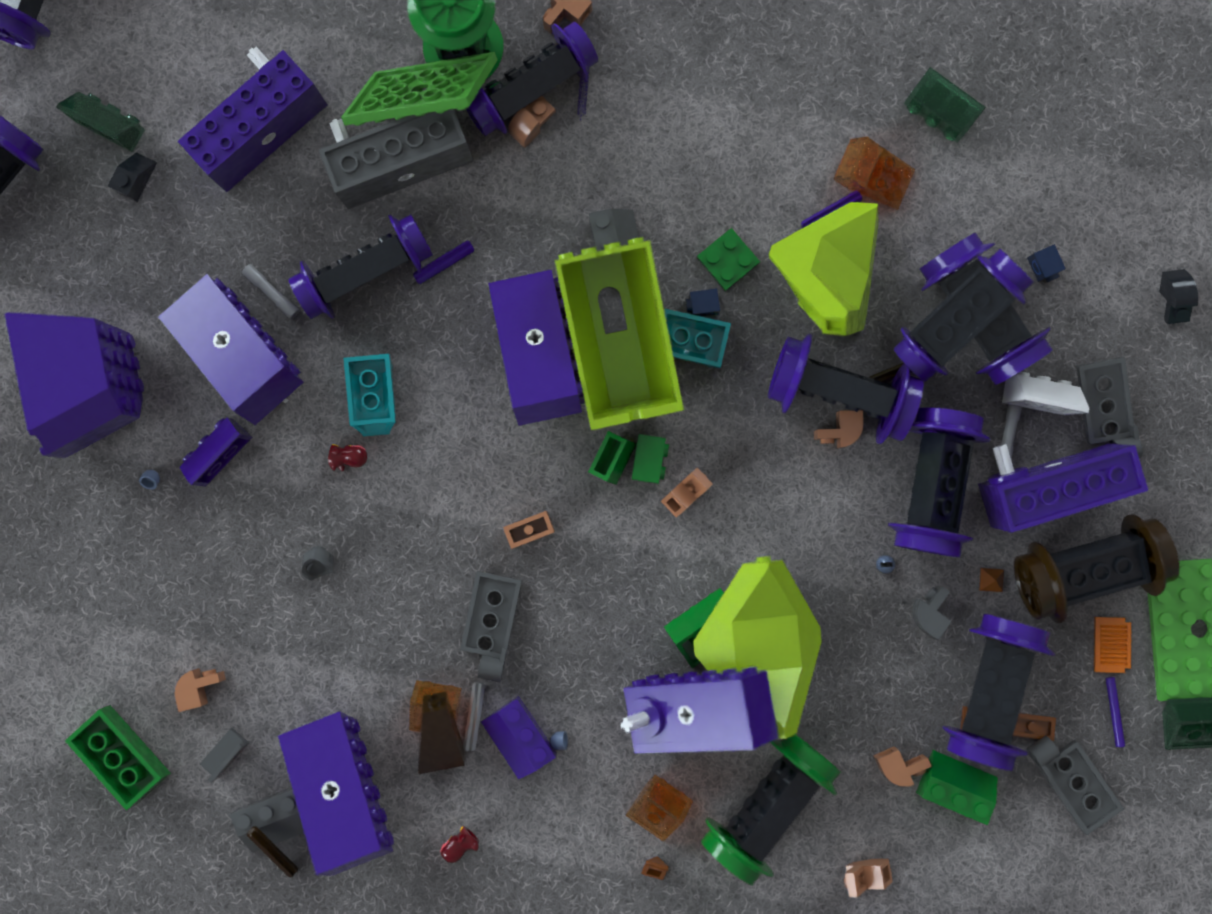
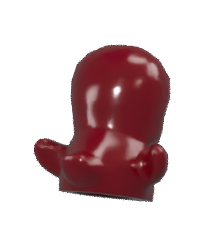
[328,444,368,471]
[440,826,479,863]

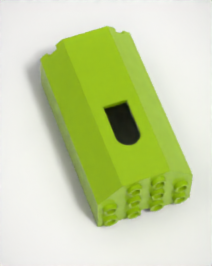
[554,237,684,430]

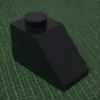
[108,153,157,202]

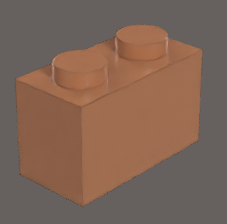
[503,511,555,549]

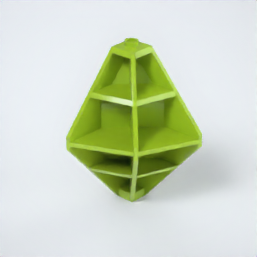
[769,202,878,336]
[693,556,822,739]

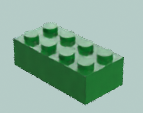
[65,705,171,811]

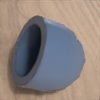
[139,469,160,490]
[876,555,895,574]
[550,731,568,750]

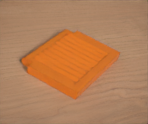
[1094,617,1131,673]

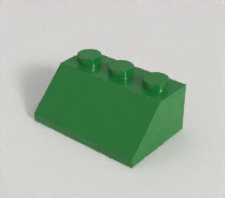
[664,588,724,669]
[916,750,998,826]

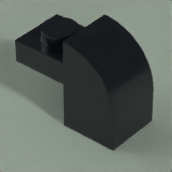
[1159,269,1198,324]

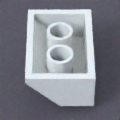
[1002,372,1089,415]

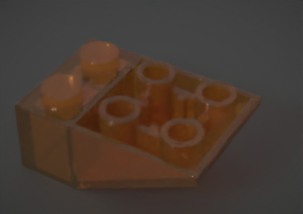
[833,137,915,210]

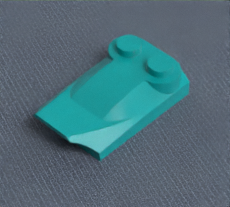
[664,309,731,369]
[343,354,396,437]

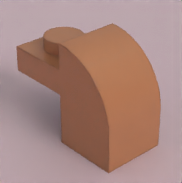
[543,0,592,34]
[508,96,556,148]
[814,410,863,449]
[661,468,713,518]
[175,668,226,712]
[873,746,931,787]
[844,859,893,897]

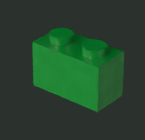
[588,431,636,485]
[631,434,669,484]

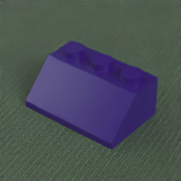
[179,417,253,487]
[481,696,557,779]

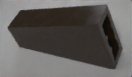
[418,691,465,774]

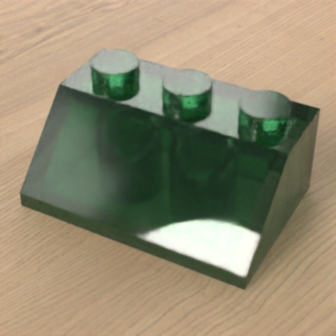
[904,67,986,143]
[56,92,145,152]
[1162,697,1212,750]

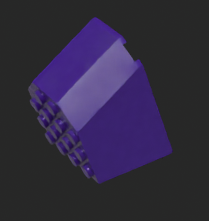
[4,312,144,458]

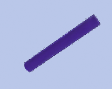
[1105,677,1125,747]

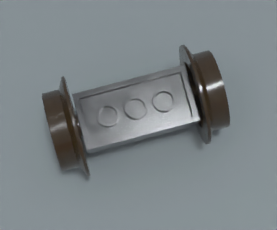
[1014,514,1180,624]

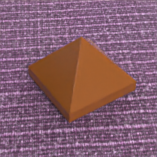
[979,568,1004,592]
[641,856,669,880]

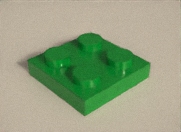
[696,228,760,291]

